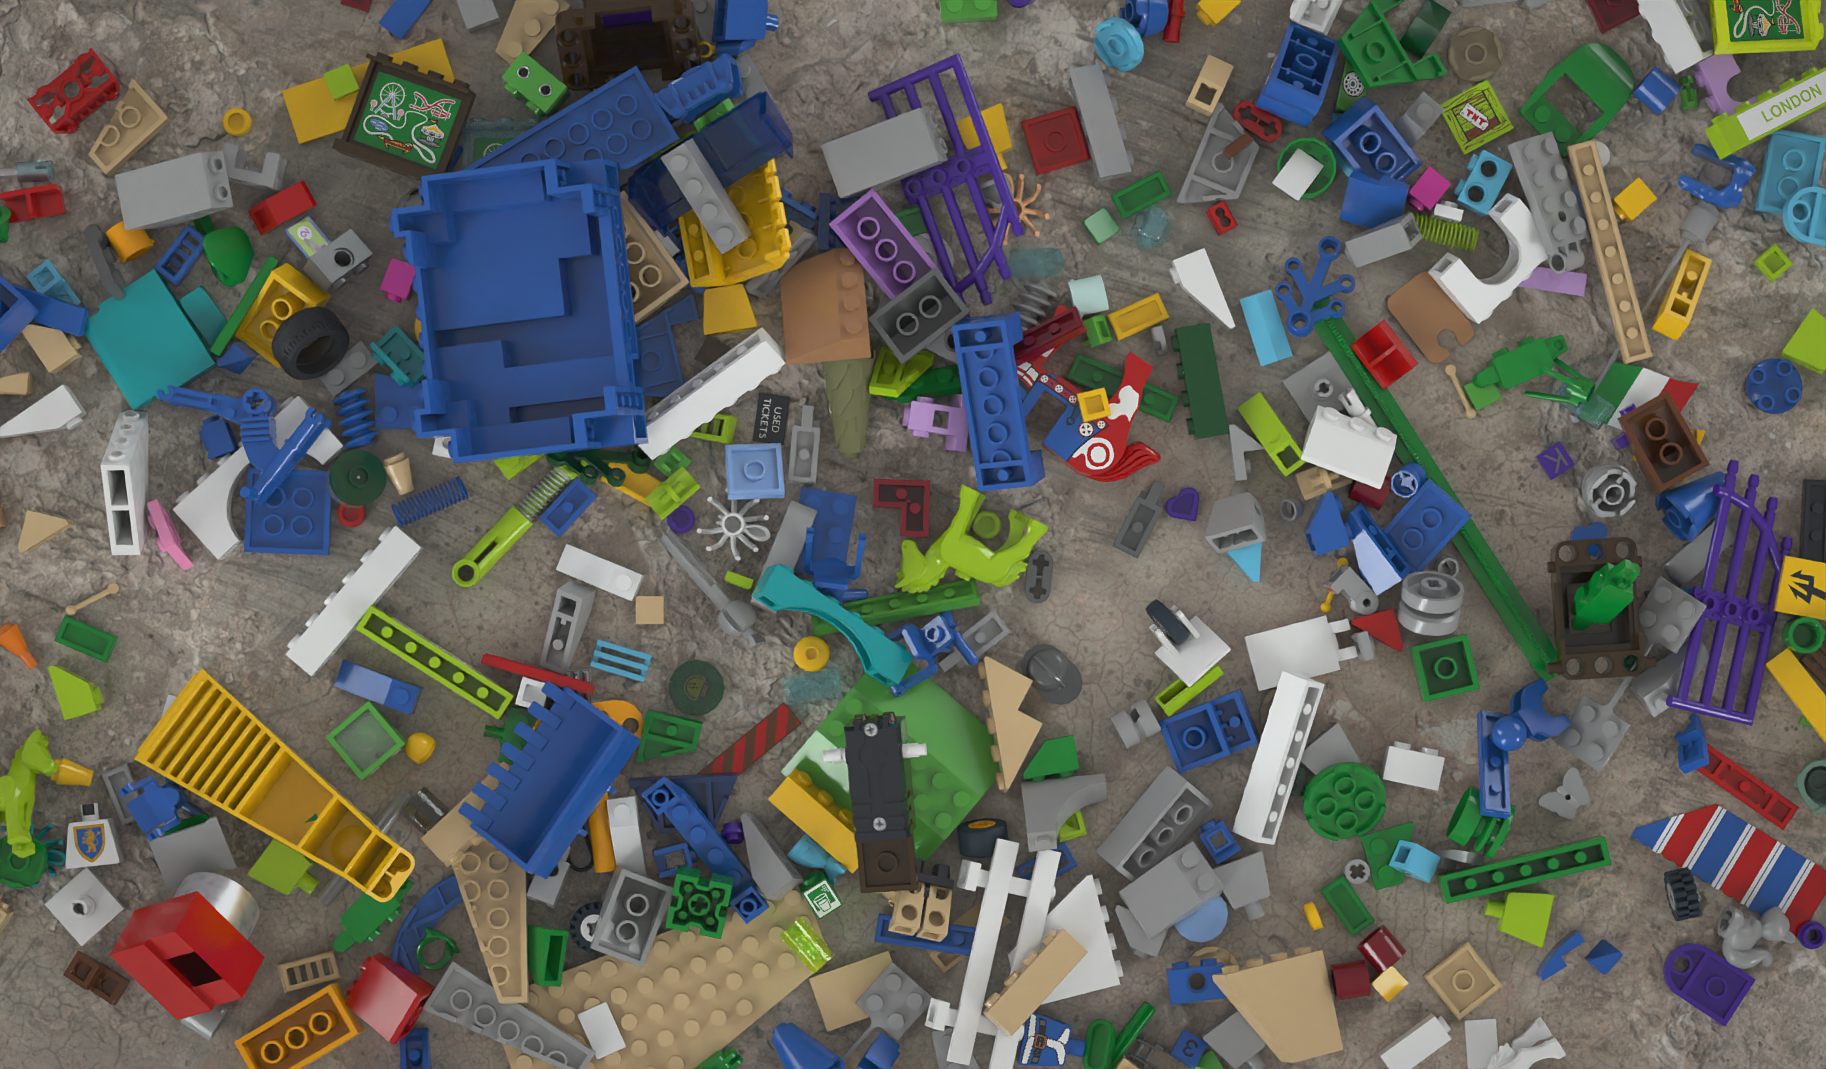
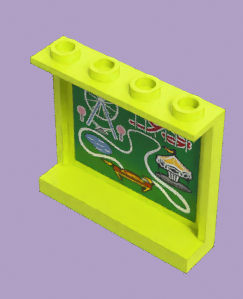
[1708,0,1824,55]

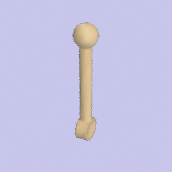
[1445,364,1476,419]
[65,583,120,616]

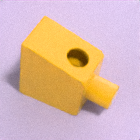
[956,103,1012,171]
[703,284,758,337]

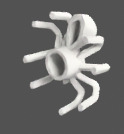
[697,488,770,561]

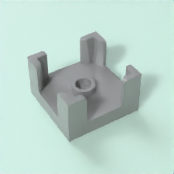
[223,142,289,193]

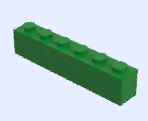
[1436,835,1612,904]

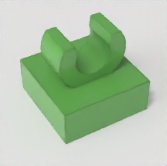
[1081,315,1113,347]
[653,445,692,478]

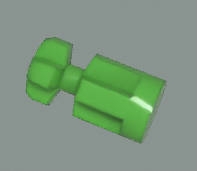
[1679,76,1699,110]

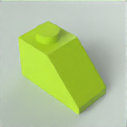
[48,665,104,721]

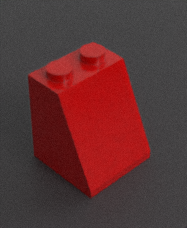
[345,952,436,1045]

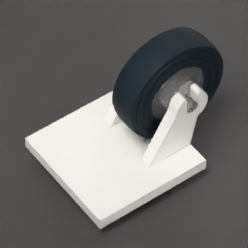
[1145,599,1231,687]

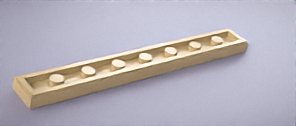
[1566,139,1653,364]

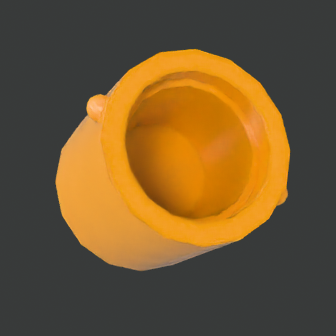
[105,221,154,264]

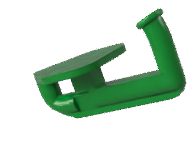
[193,215,254,287]

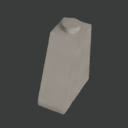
[1345,212,1422,268]

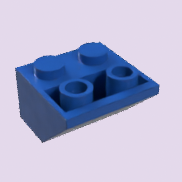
[1304,491,1353,556]

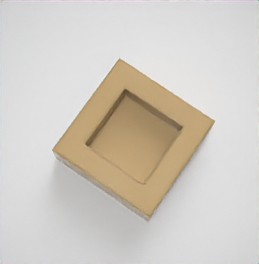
[636,596,664,624]

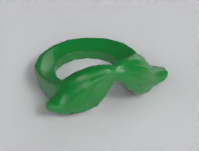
[416,928,460,970]

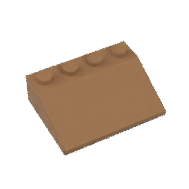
[780,248,871,365]

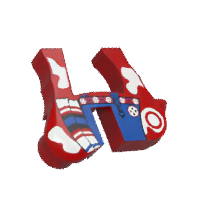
[1016,304,1161,482]

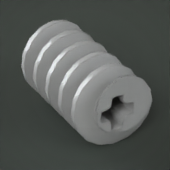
[1009,282,1058,332]

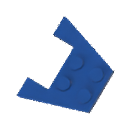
[632,294,699,398]

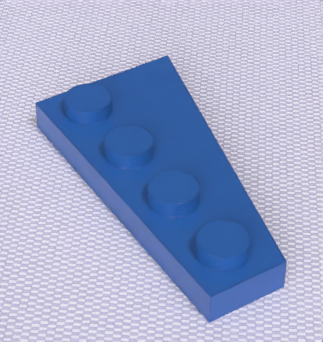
[375,373,425,429]

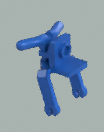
[804,527,869,607]
[885,611,978,697]
[118,776,209,842]

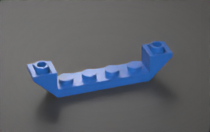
[641,776,769,924]

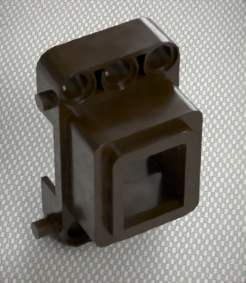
[555,0,701,91]
[1546,537,1656,680]

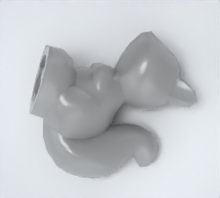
[1718,905,1795,969]

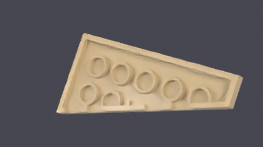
[451,839,528,1004]

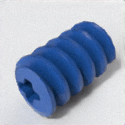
[333,387,378,449]

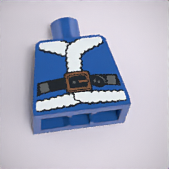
[1017,1011,1086,1066]

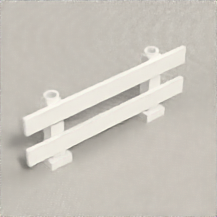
[925,838,1061,1069]

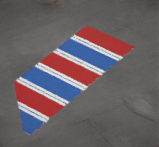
[1631,804,1826,938]

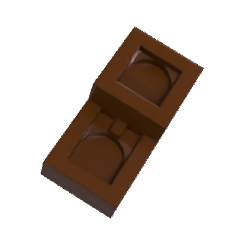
[63,951,130,1005]

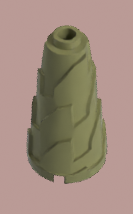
[821,349,876,458]

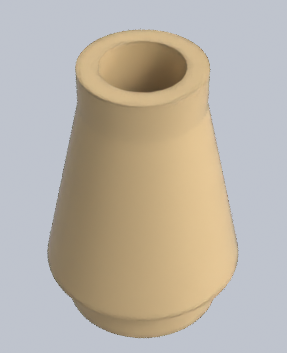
[382,452,415,495]

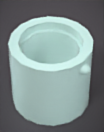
[1068,274,1109,317]

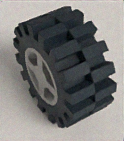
[1664,867,1701,921]

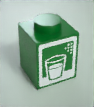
[798,870,843,920]

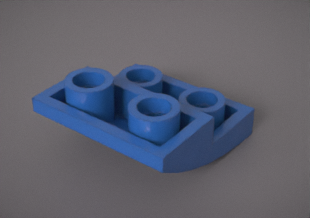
[1340,171,1410,228]

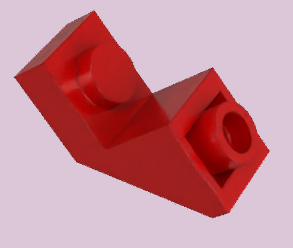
[248,180,317,236]

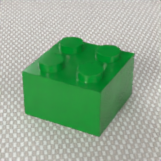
[1408,634,1480,702]

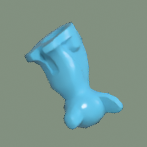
[786,833,846,885]

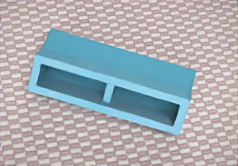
[1240,290,1293,366]

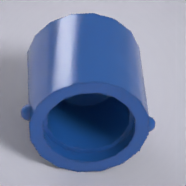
[1632,66,1682,115]

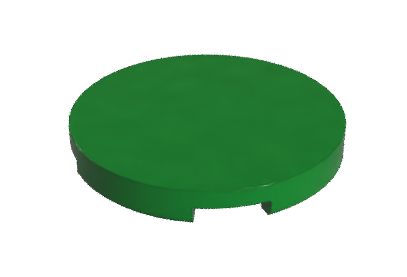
[1303,762,1386,841]

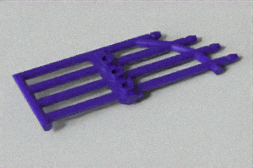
[868,53,1024,318]
[1666,460,1792,726]

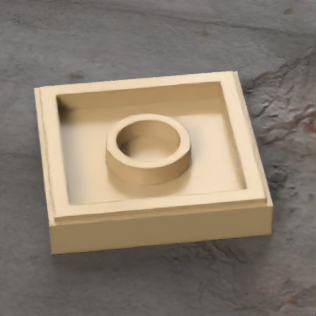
[1423,941,1503,1020]

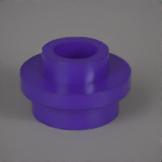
[720,822,745,844]
[1798,921,1826,949]

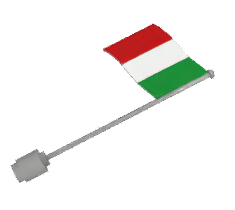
[1570,201,1719,431]

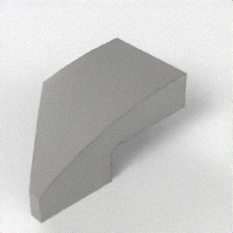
[1433,850,1484,870]

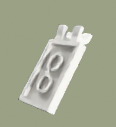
[1244,615,1358,691]

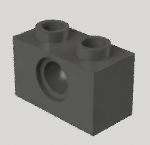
[303,229,373,294]

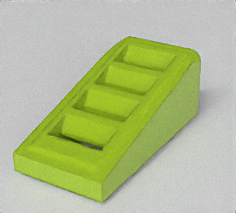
[689,413,737,445]

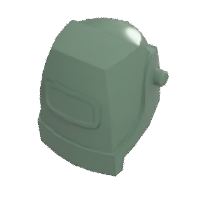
[1793,758,1826,815]

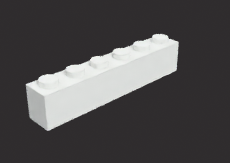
[638,327,786,460]
[286,526,424,676]
[1232,671,1325,845]

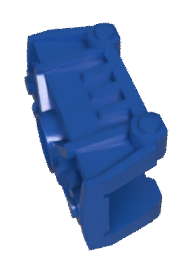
[653,53,743,125]

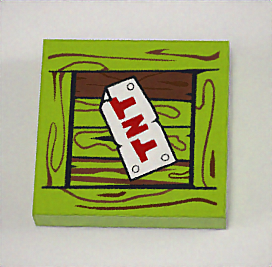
[1440,80,1514,156]

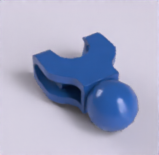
[1491,678,1571,752]

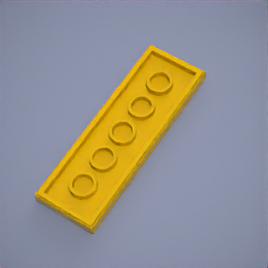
[282,38,455,145]

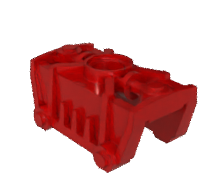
[27,48,120,134]

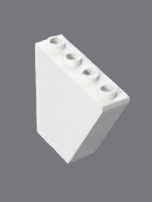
[101,410,149,555]
[1007,873,1124,1005]

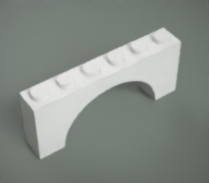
[173,396,346,560]

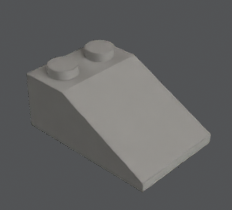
[1119,842,1225,939]
[590,866,673,968]

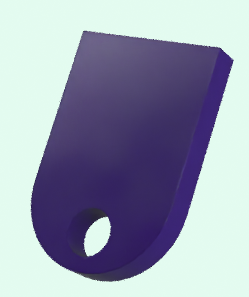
[1663,943,1756,1026]

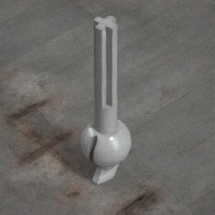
[659,530,766,649]

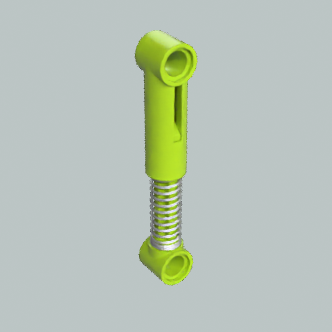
[452,460,589,587]

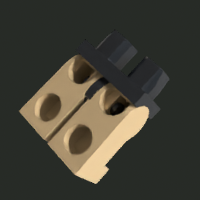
[888,859,954,942]

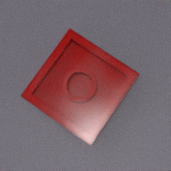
[1021,106,1090,176]

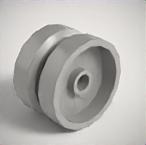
[1398,571,1465,636]

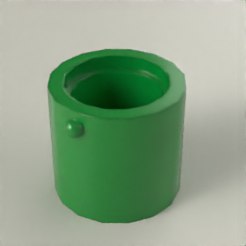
[1781,617,1826,654]

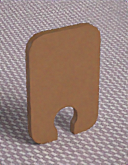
[1387,272,1474,364]

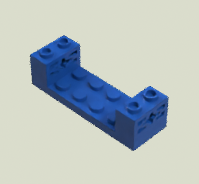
[952,312,1046,492]

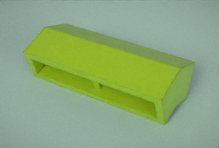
[1154,663,1224,717]

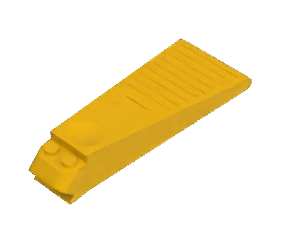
[134,668,415,902]

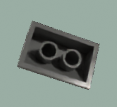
[868,267,970,365]

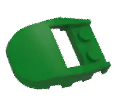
[1517,43,1634,159]

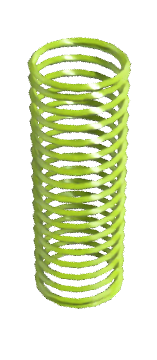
[1406,210,1479,253]

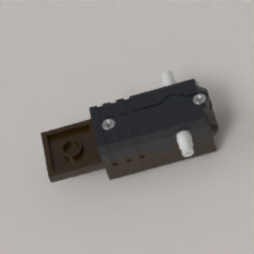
[823,712,927,893]

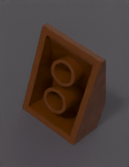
[1618,391,1710,495]

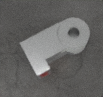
[1323,565,1379,615]

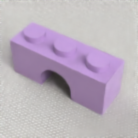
[1693,54,1757,116]

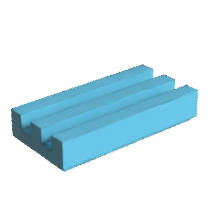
[590,639,652,682]

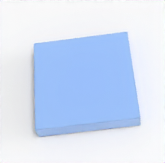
[724,443,785,500]

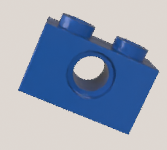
[1166,958,1227,1005]

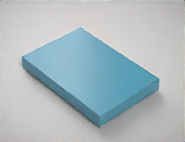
[1754,129,1826,219]

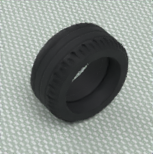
[272,307,349,380]

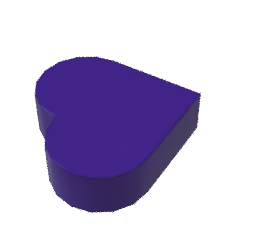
[1165,488,1199,521]

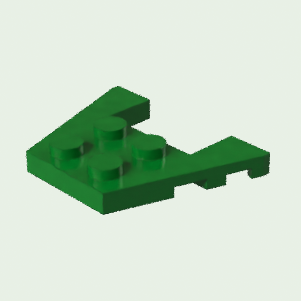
[1337,0,1448,90]

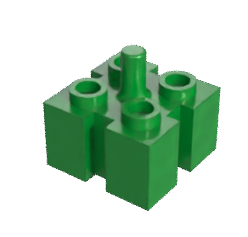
[665,866,735,939]

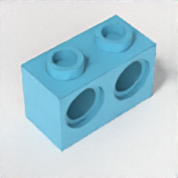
[1453,150,1513,218]

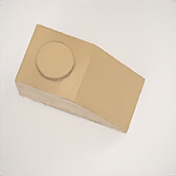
[21,324,83,374]

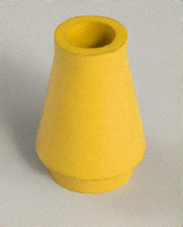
[50,757,94,787]

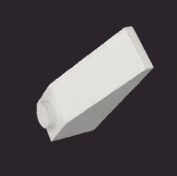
[1169,248,1235,330]
[0,384,87,438]
[556,544,645,601]
[607,795,647,877]

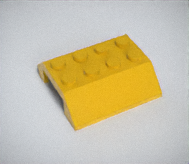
[671,150,792,287]

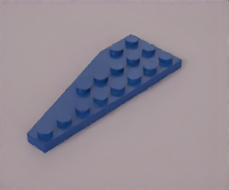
[461,66,680,171]

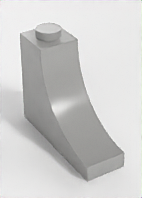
[1021,773,1107,852]

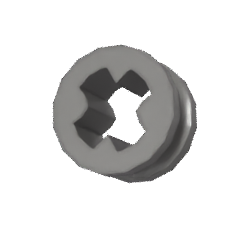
[1343,858,1370,884]

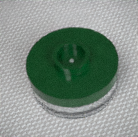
[326,449,386,509]

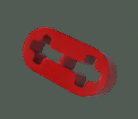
[1233,101,1282,142]

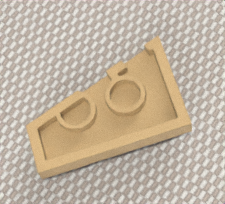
[88,78,171,177]

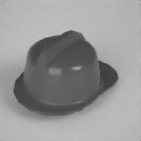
[1021,644,1083,705]

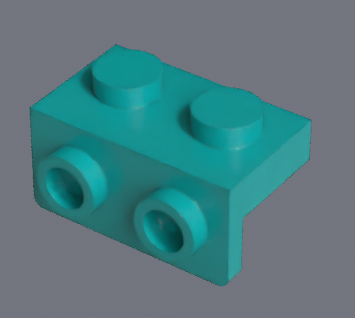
[369,325,425,389]

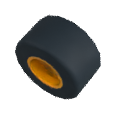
[957,818,1009,858]

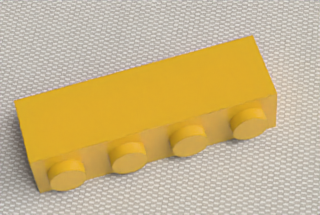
[768,768,858,874]

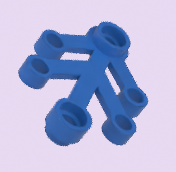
[1275,236,1355,338]

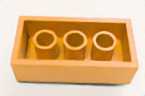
[234,982,365,1069]

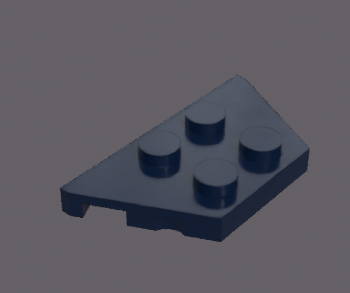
[628,772,738,834]

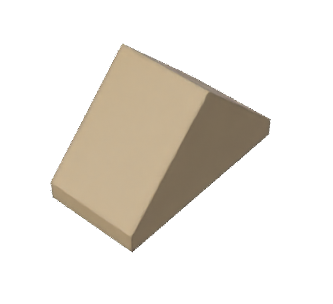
[18,510,74,554]

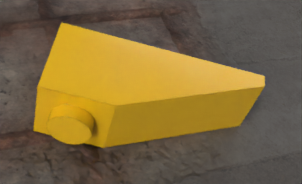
[1651,249,1712,341]

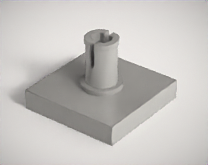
[1282,351,1360,425]

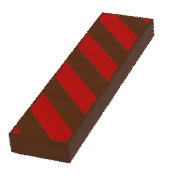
[697,702,802,776]

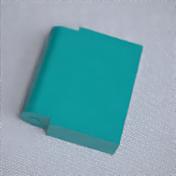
[84,269,218,411]

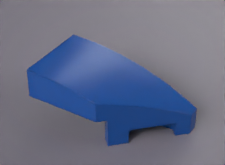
[1674,713,1709,774]

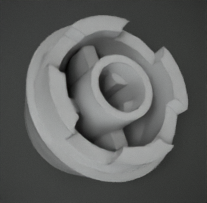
[1581,464,1636,518]

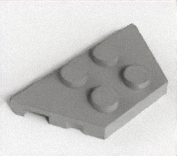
[1176,102,1259,204]

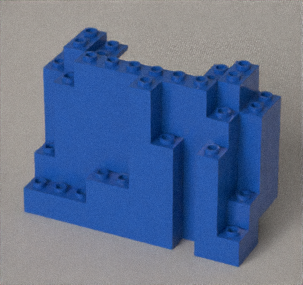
[389,158,649,463]

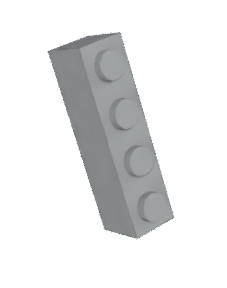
[661,139,753,254]

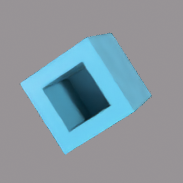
[1389,840,1441,883]

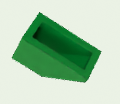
[528,925,568,987]

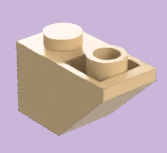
[1185,55,1234,117]

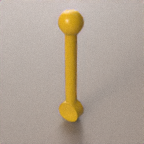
[1320,557,1348,613]

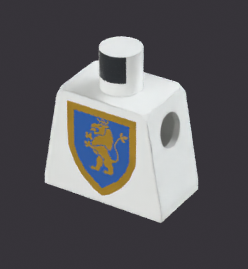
[66,803,125,869]

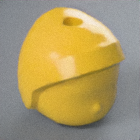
[405,732,436,765]

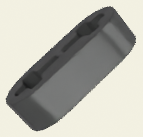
[1025,550,1053,603]

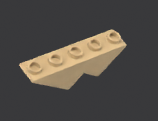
[977,656,1043,793]

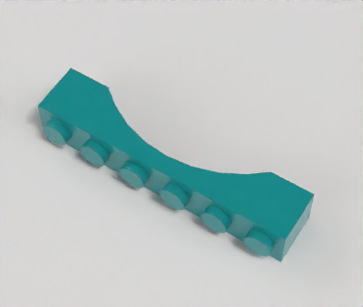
[751,564,914,688]

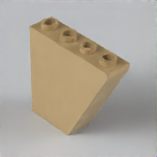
[1212,946,1343,1063]

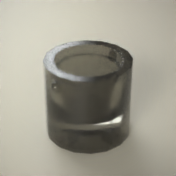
[400,786,450,835]

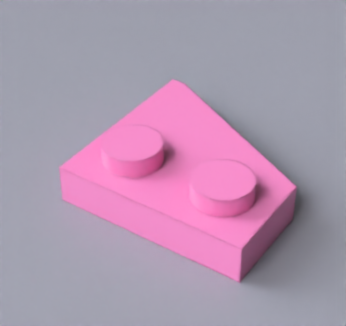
[147,499,194,570]

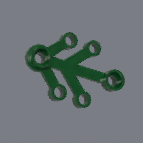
[545,448,652,487]

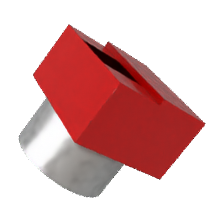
[110,872,264,1020]

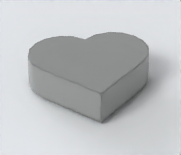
[980,175,1014,210]

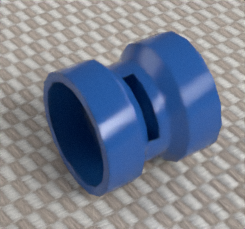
[1391,463,1426,498]

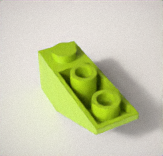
[1237,392,1307,477]

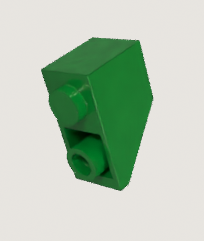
[1022,735,1079,783]

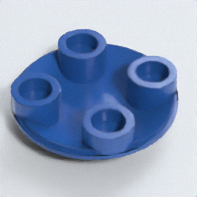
[1746,358,1802,414]

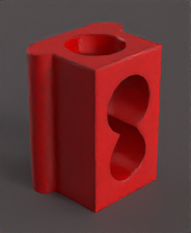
[1205,201,1238,236]

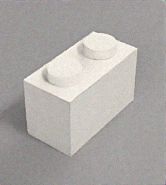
[1380,741,1445,791]

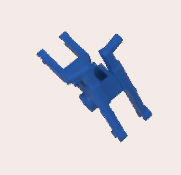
[157,385,332,506]

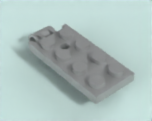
[1508,131,1592,274]

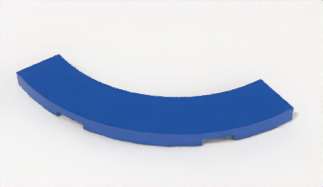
[391,874,464,1011]

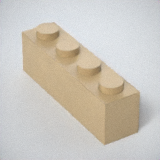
[421,761,510,868]
[982,929,1088,1036]

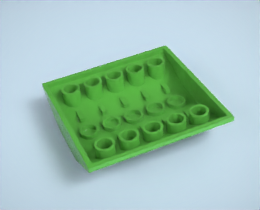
[780,662,1000,863]

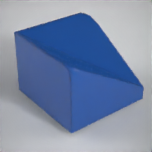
[217,341,258,374]
[1584,939,1623,975]

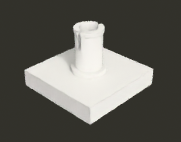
[44,867,126,946]

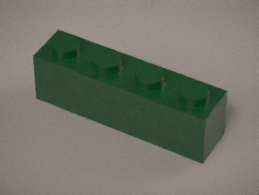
[1171,322,1229,440]

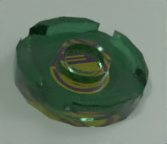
[668,660,725,716]

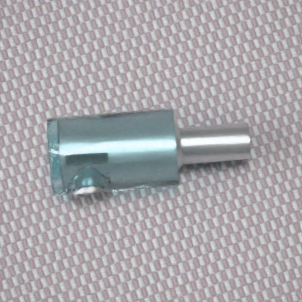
[0,160,55,183]

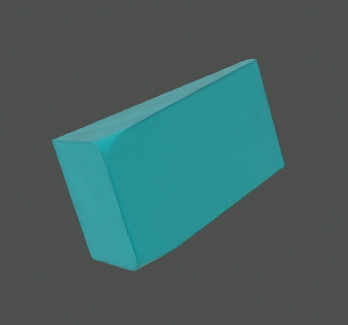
[178,285,228,347]

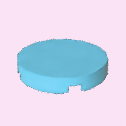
[1094,17,1144,72]

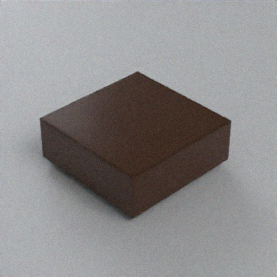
[1223,133,1253,161]

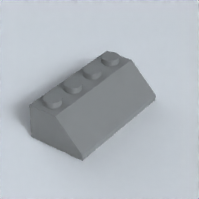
[1067,64,1135,184]
[1096,765,1215,882]

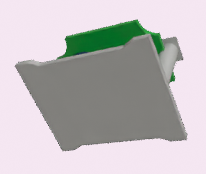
[147,813,237,889]

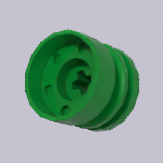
[1277,138,1336,200]
[1446,785,1515,859]

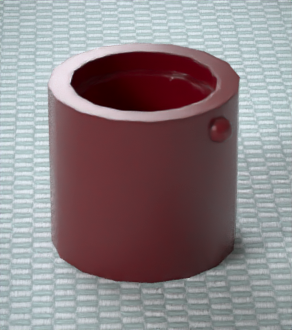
[1347,475,1392,511]
[1356,924,1406,974]
[1330,959,1371,1001]

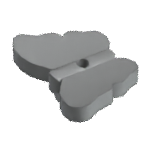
[1537,767,1590,819]

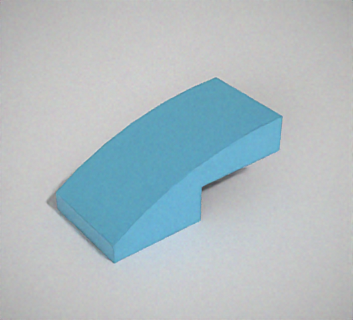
[26,259,85,307]

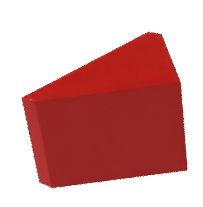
[1349,609,1404,652]

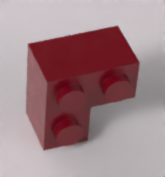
[873,479,930,538]

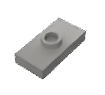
[1351,631,1375,661]

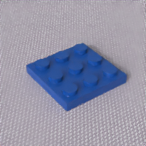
[244,468,333,555]

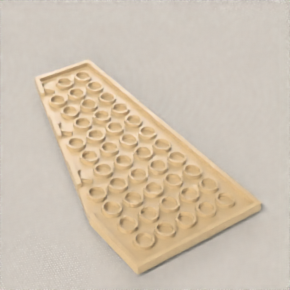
[502,881,832,1069]

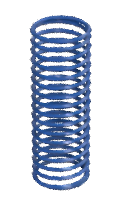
[391,476,469,528]

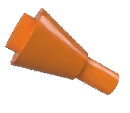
[0,622,39,670]

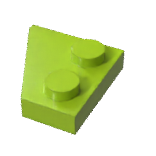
[869,346,935,397]

